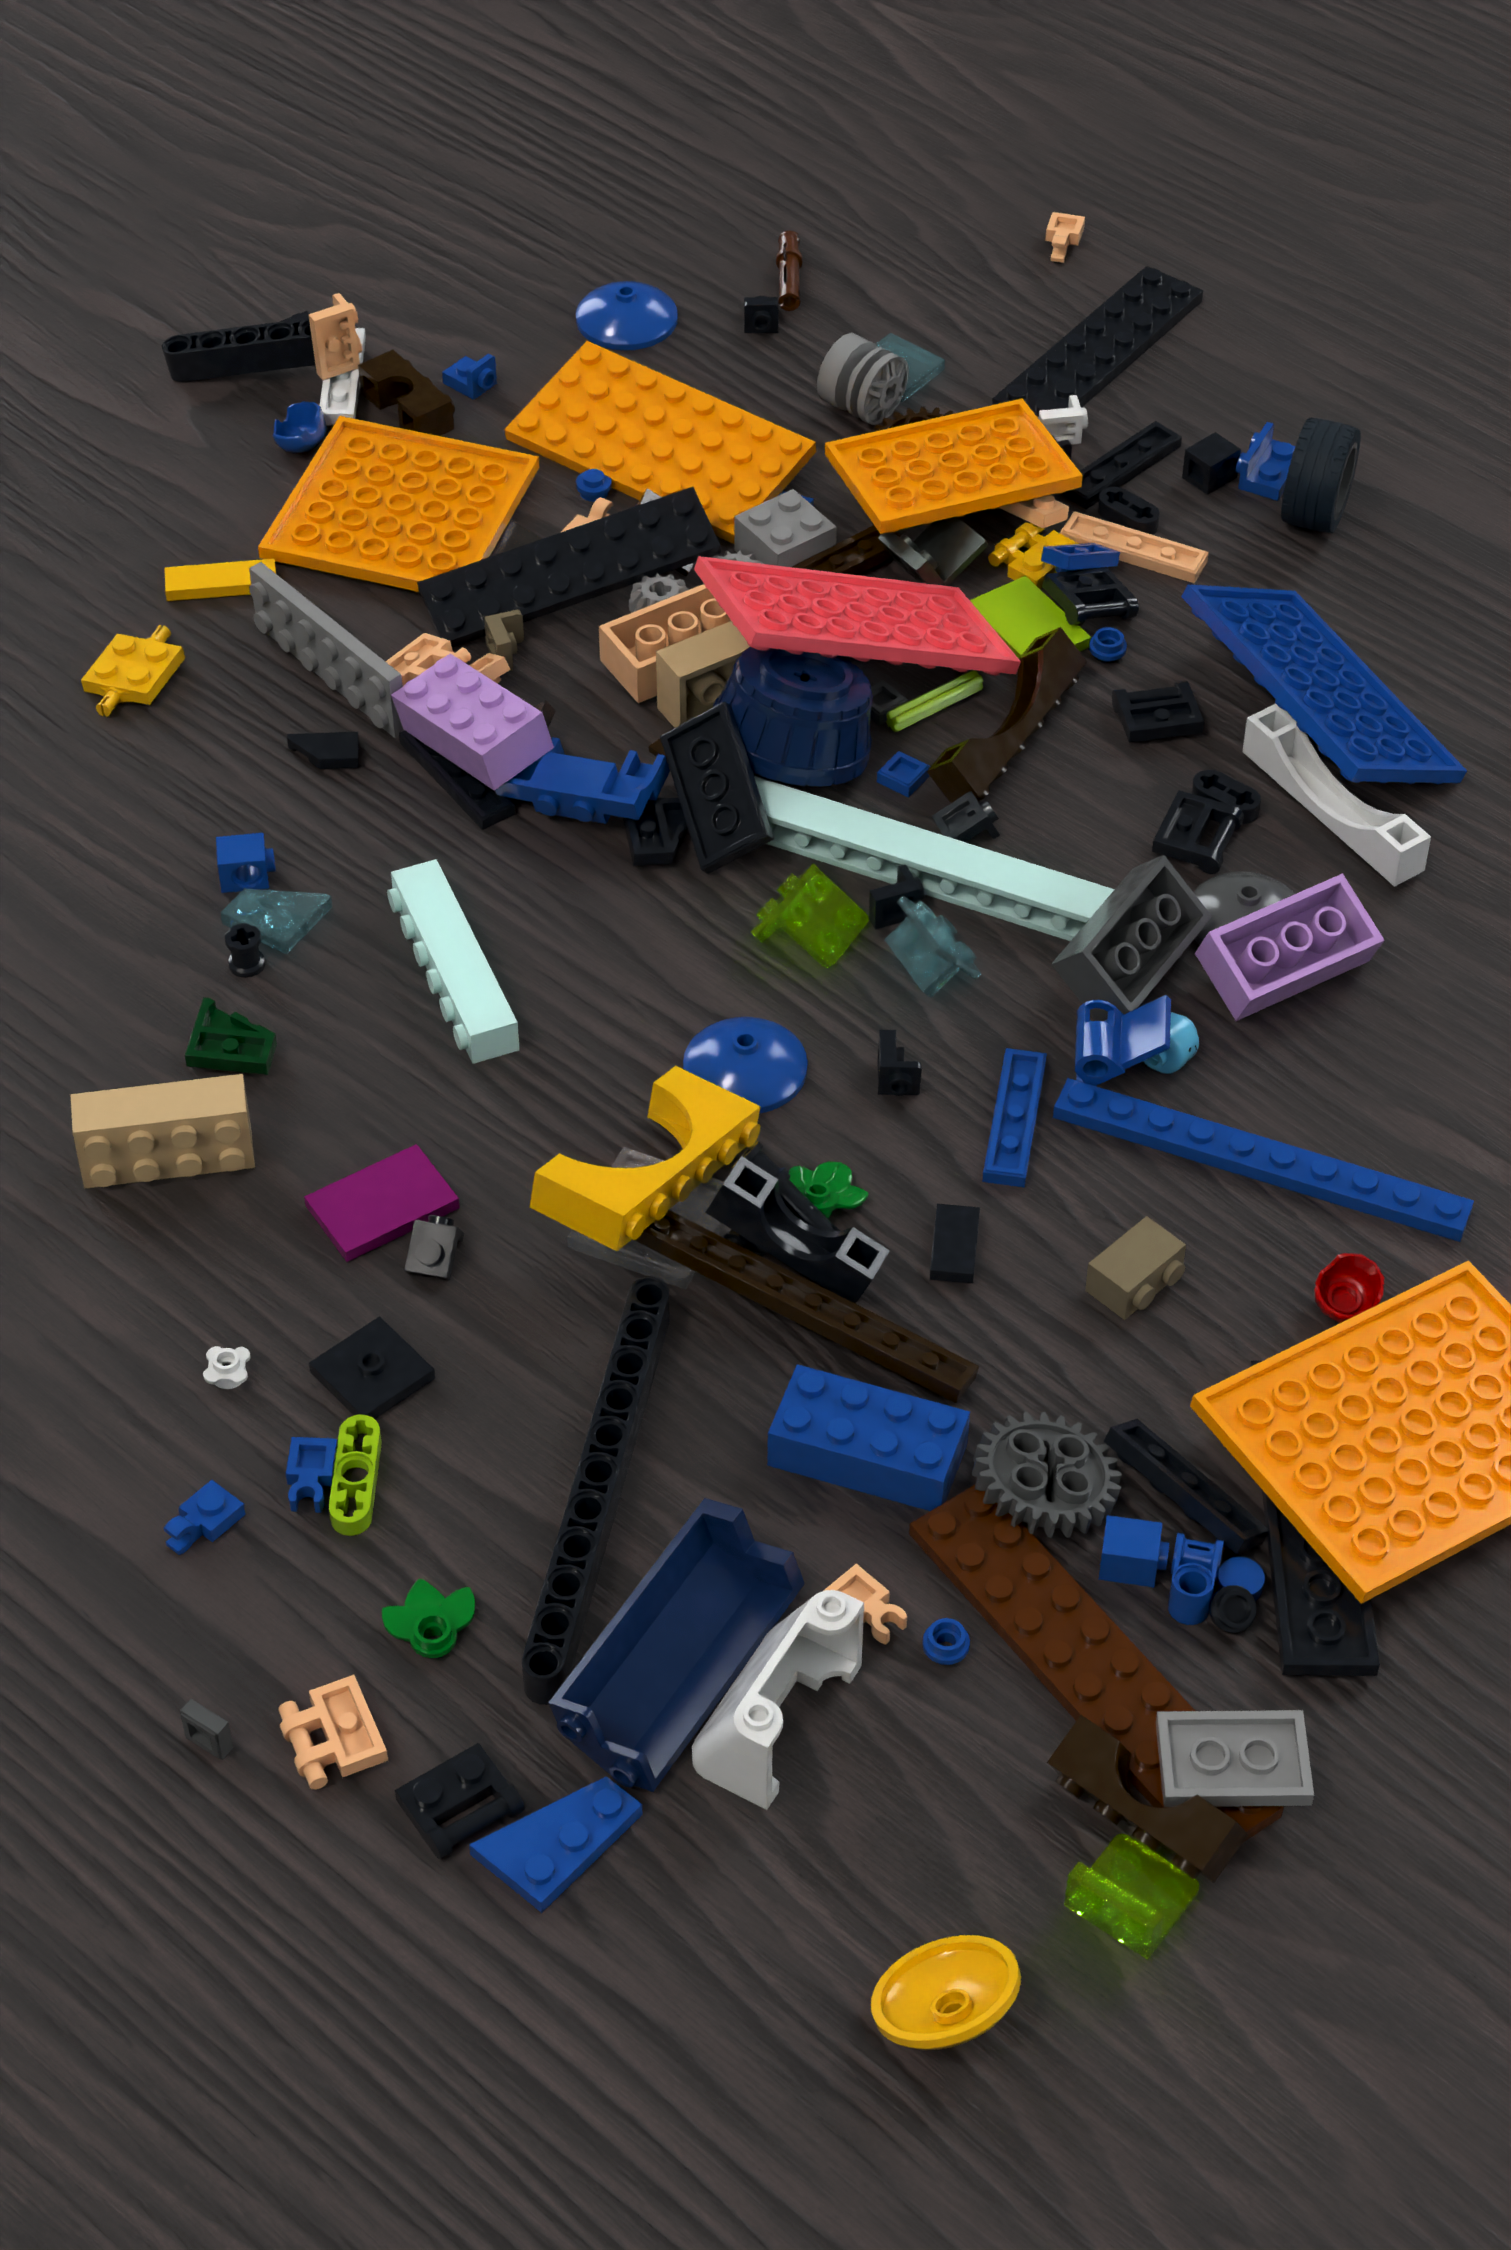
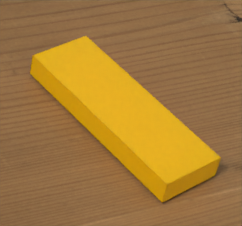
[164,558,276,601]

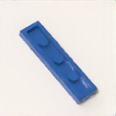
[982,1048,1047,1188]

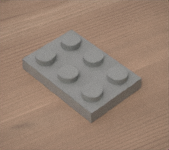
[1156,1710,1314,1807]

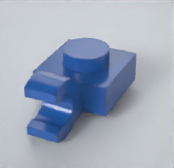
[164,1480,245,1555]

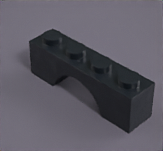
[705,1156,890,1304]

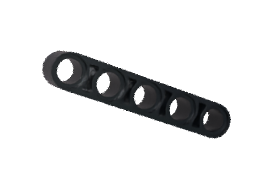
[162,318,316,382]

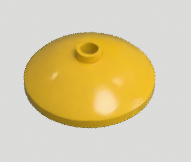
[871,1935,1021,2050]

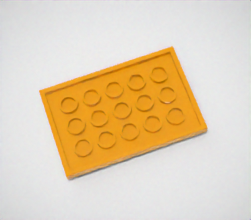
[825,398,1083,534]

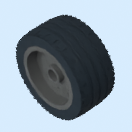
[1281,417,1361,533]

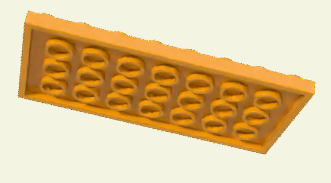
[504,341,817,544]

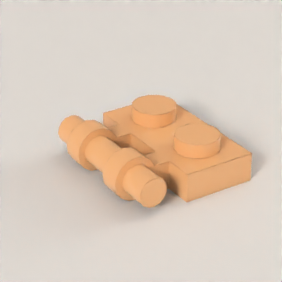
[385,633,471,686]
[278,1675,388,1790]

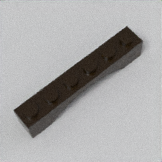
[927,627,1087,803]

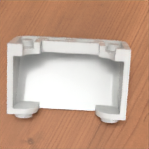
[692,1590,864,1810]

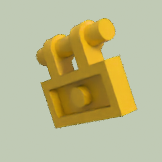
[988,522,1078,589]

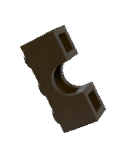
[358,350,455,436]

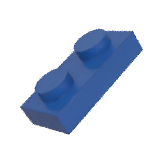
[1041,543,1120,572]

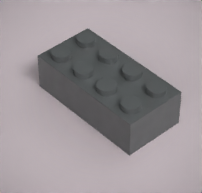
[1051,855,1212,1021]

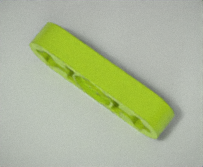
[329,1415,382,1536]

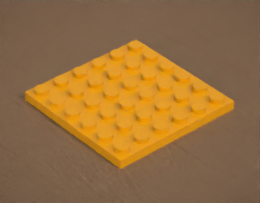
[258,416,539,592]

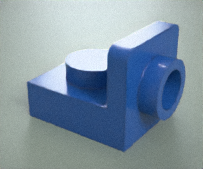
[442,354,497,400]

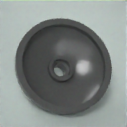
[1193,871,1295,945]

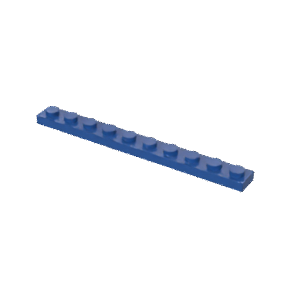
[1053,1078,1474,1242]

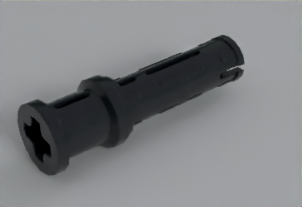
[731,1141,840,1231]

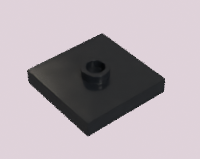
[309,1316,435,1419]

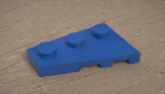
[469,1776,643,1913]

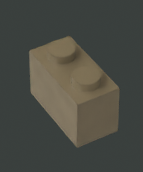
[1085,1216,1186,1320]

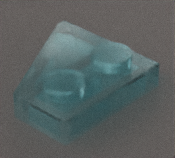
[220,888,332,954]

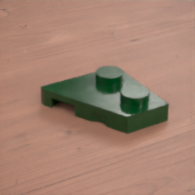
[185,997,277,1075]

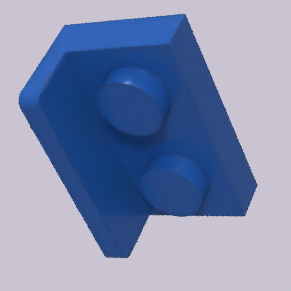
[1236,422,1295,501]

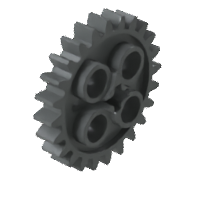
[972,1412,1122,1538]

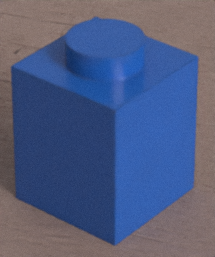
[1099,1515,1169,1587]

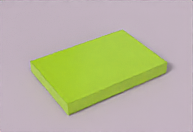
[970,576,1091,658]

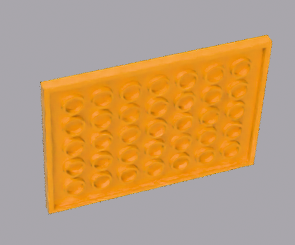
[1190,1260,1511,1604]

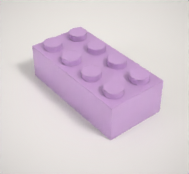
[391,653,554,791]
[1195,873,1385,1021]

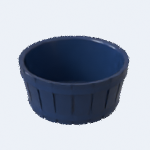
[713,647,873,786]

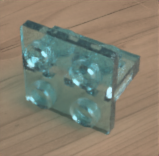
[884,896,981,997]

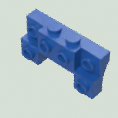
[495,737,670,824]

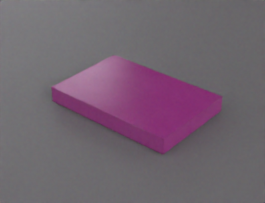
[304,1144,460,1262]

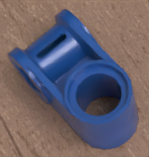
[1168,1533,1224,1625]

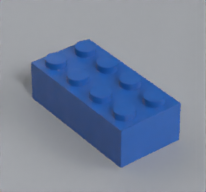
[767,1364,970,1511]

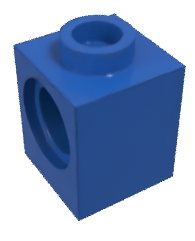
[216,832,276,893]

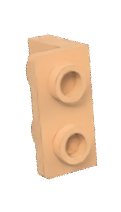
[308,293,362,380]

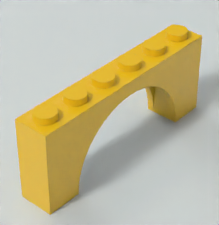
[529,1066,761,1251]

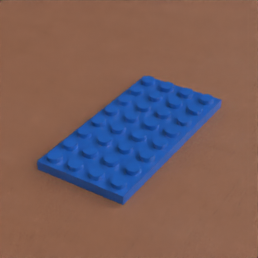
[1181,584,1467,784]

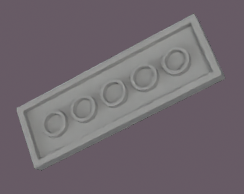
[249,562,404,738]

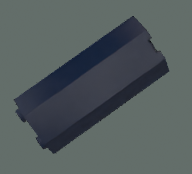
[548,1498,805,1792]

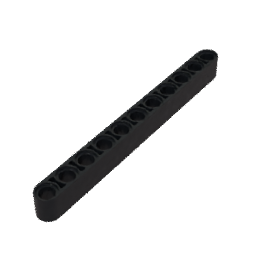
[522,1276,670,1705]

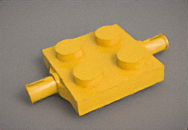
[81,625,185,717]

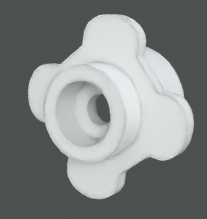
[203,1346,251,1389]

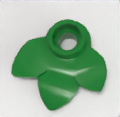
[788,1161,868,1218]
[382,1578,475,1658]

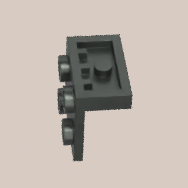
[878,517,988,586]

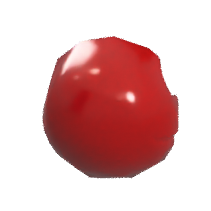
[1314,1253,1384,1323]

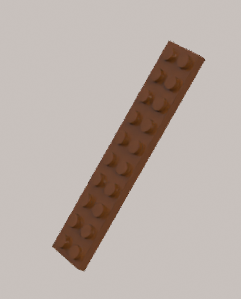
[909,1484,1284,1842]

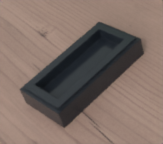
[930,1204,980,1284]

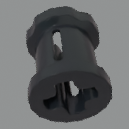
[225,923,265,978]

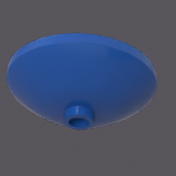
[576,281,678,350]
[683,1017,808,1114]

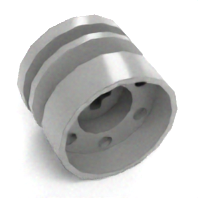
[817,333,909,425]

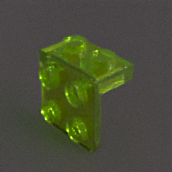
[751,864,869,968]
[1064,1834,1199,1960]

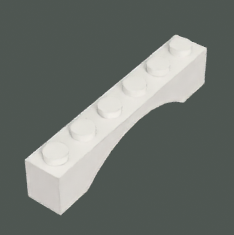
[1242,703,1431,887]

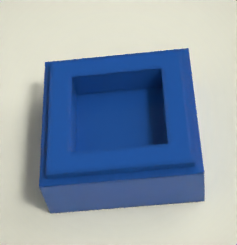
[877,751,931,798]

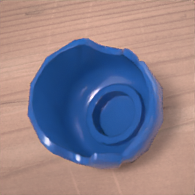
[273,401,326,453]

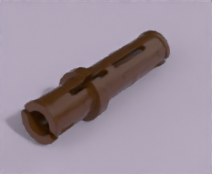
[776,231,803,311]

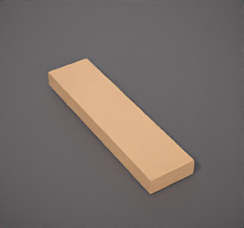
[1060,511,1209,583]

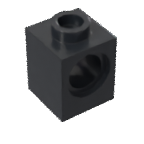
[1182,432,1241,495]

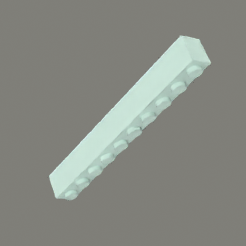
[754,776,1115,941]

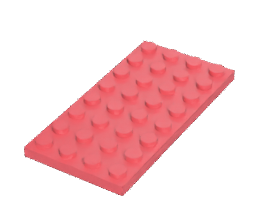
[694,556,1021,676]

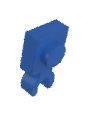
[286,1437,337,1513]

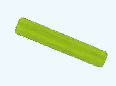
[886,670,984,732]

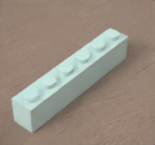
[387,859,519,1064]

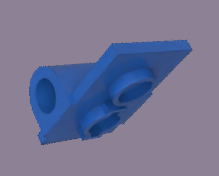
[1075,995,1171,1086]

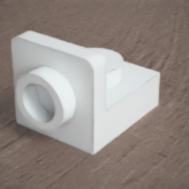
[1038,395,1088,444]

